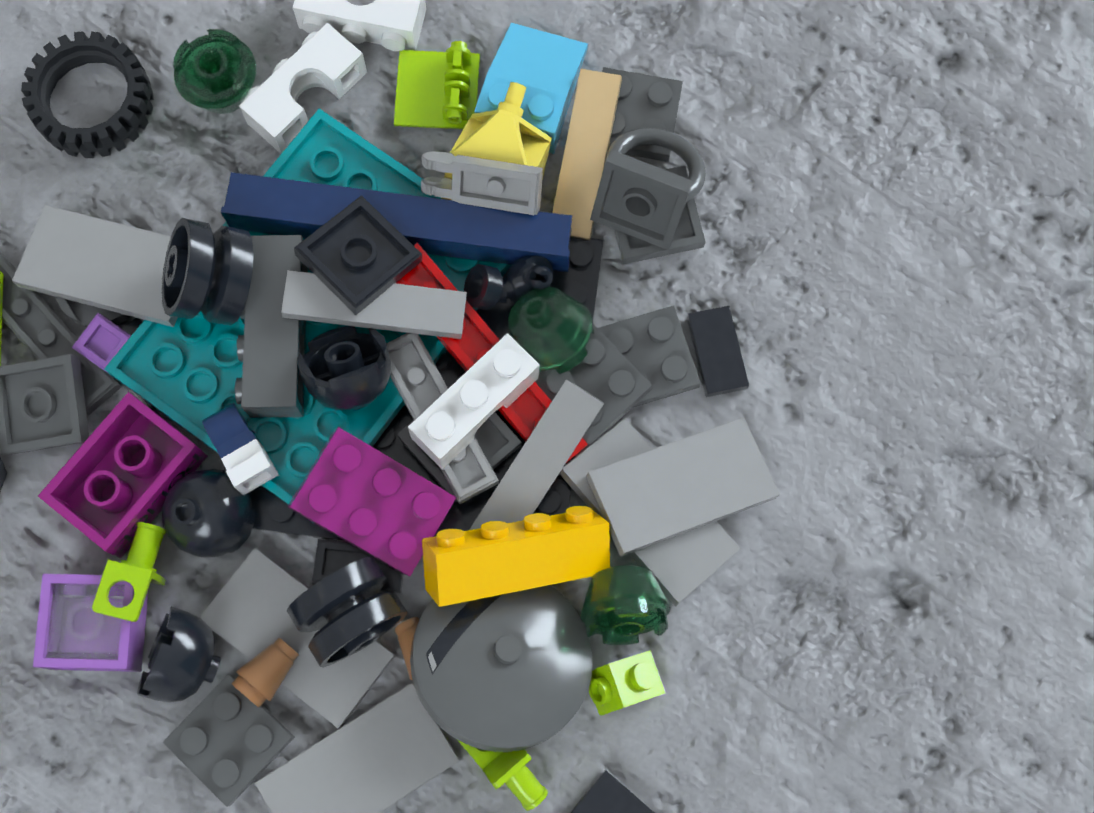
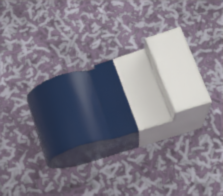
[202,403,279,495]

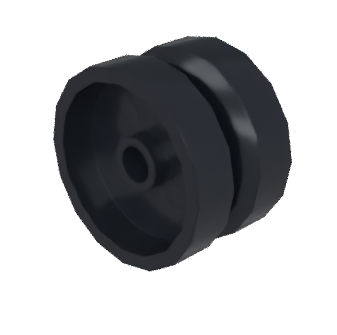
[162,218,254,326]
[287,556,408,668]

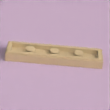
[552,69,622,240]

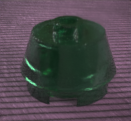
[173,29,256,114]
[508,287,594,374]
[580,565,671,645]

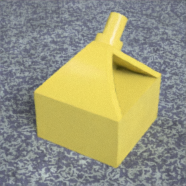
[441,82,552,200]

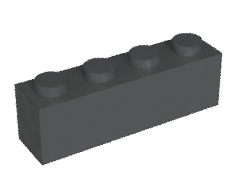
[235,235,308,418]

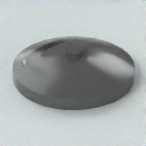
[410,585,592,752]

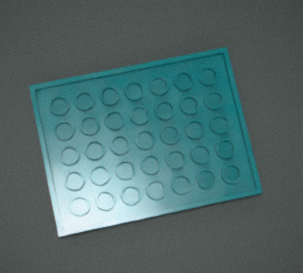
[104,108,511,523]

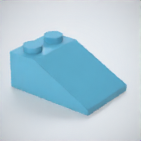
[475,23,588,154]

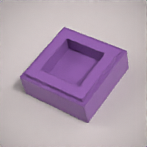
[72,313,132,373]

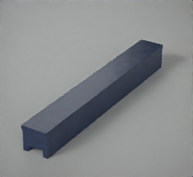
[221,172,572,272]

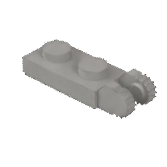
[421,151,543,215]

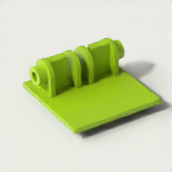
[394,41,480,129]

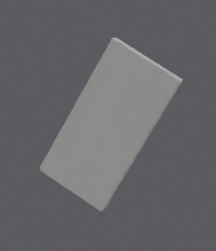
[12,205,178,327]
[586,417,780,557]
[559,418,741,607]
[199,548,396,729]
[255,683,460,813]

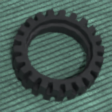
[21,31,154,158]

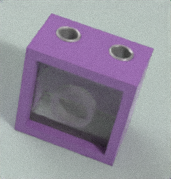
[33,574,149,672]

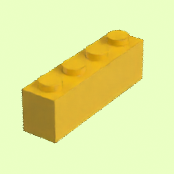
[422,506,610,607]

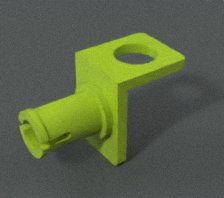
[92,522,166,622]
[458,740,548,811]

